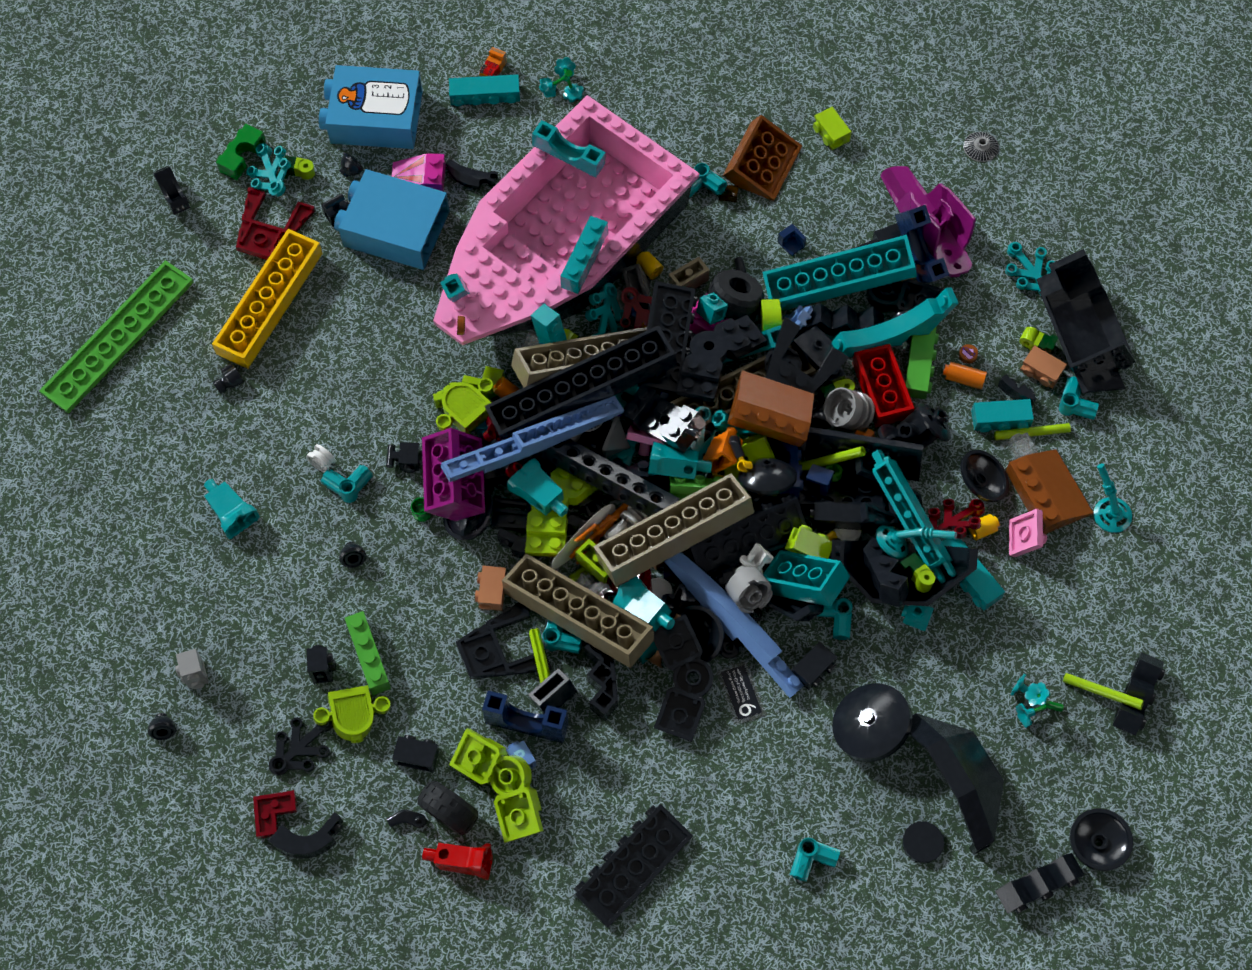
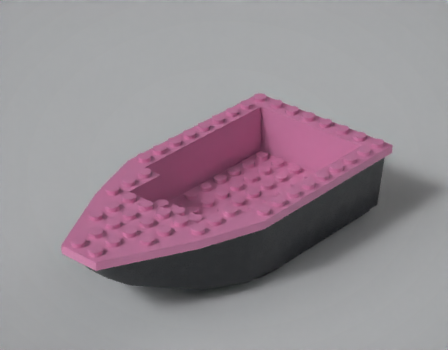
[433,95,699,346]

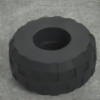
[708,269,764,320]
[417,780,478,836]

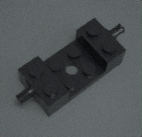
[621,383,707,454]

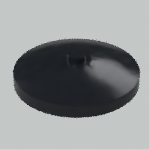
[832,683,912,762]

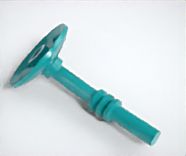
[1093,463,1132,533]
[876,525,957,559]

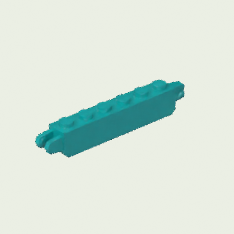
[872,450,956,583]

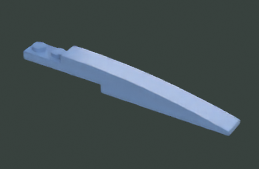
[441,396,624,482]
[664,552,804,698]

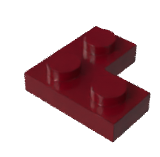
[253,790,297,839]

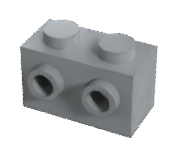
[175,649,209,689]

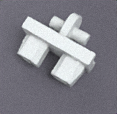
[739,543,773,574]

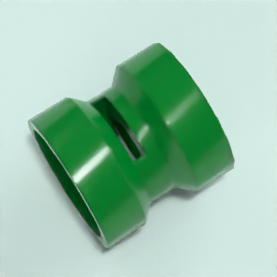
[411,497,431,522]

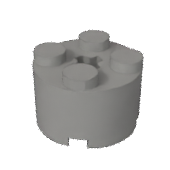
[725,566,773,613]

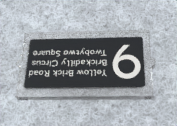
[716,661,767,725]

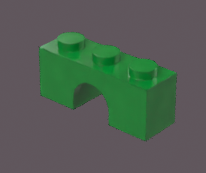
[216,124,266,180]

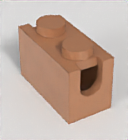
[1020,345,1067,389]
[475,566,507,611]

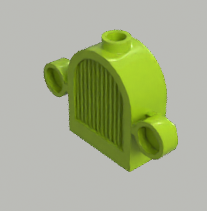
[436,378,494,434]
[313,685,390,744]

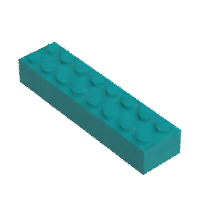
[762,235,917,311]

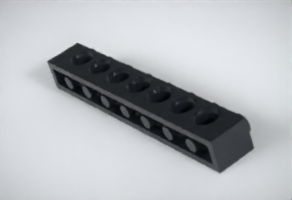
[535,439,680,517]

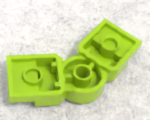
[525,467,597,557]
[449,728,544,843]

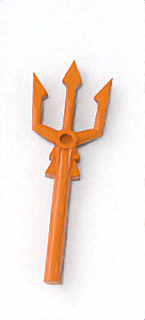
[569,503,629,565]

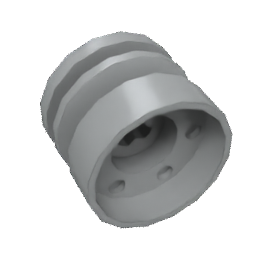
[823,387,875,432]

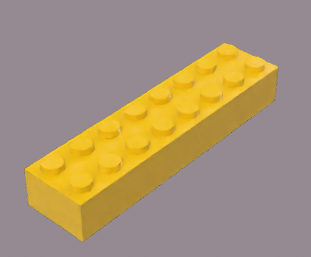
[212,229,323,369]

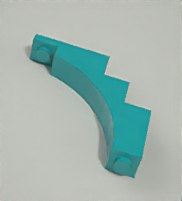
[832,287,958,357]

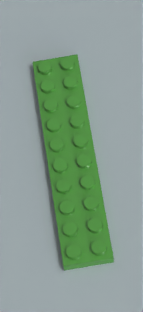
[39,260,194,414]

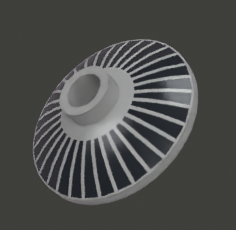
[963,132,999,162]

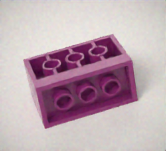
[422,428,485,521]

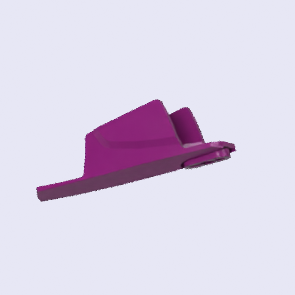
[880,166,976,278]

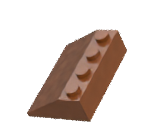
[723,115,802,201]
[727,370,814,447]
[1006,449,1093,534]

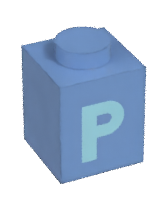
[506,740,537,769]

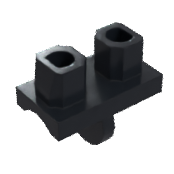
[661,584,695,618]

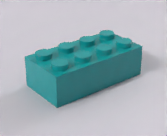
[763,550,850,607]

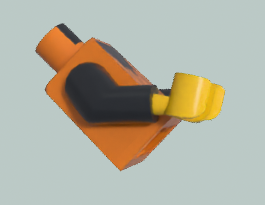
[702,427,753,478]

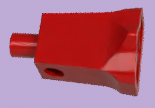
[422,843,493,880]

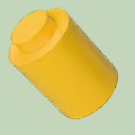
[636,251,664,279]
[968,514,1000,541]

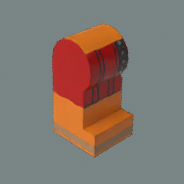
[479,47,507,77]

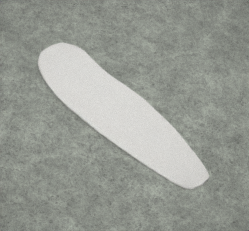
[552,504,615,570]

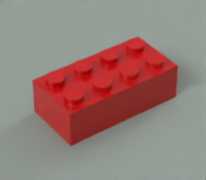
[852,344,914,427]

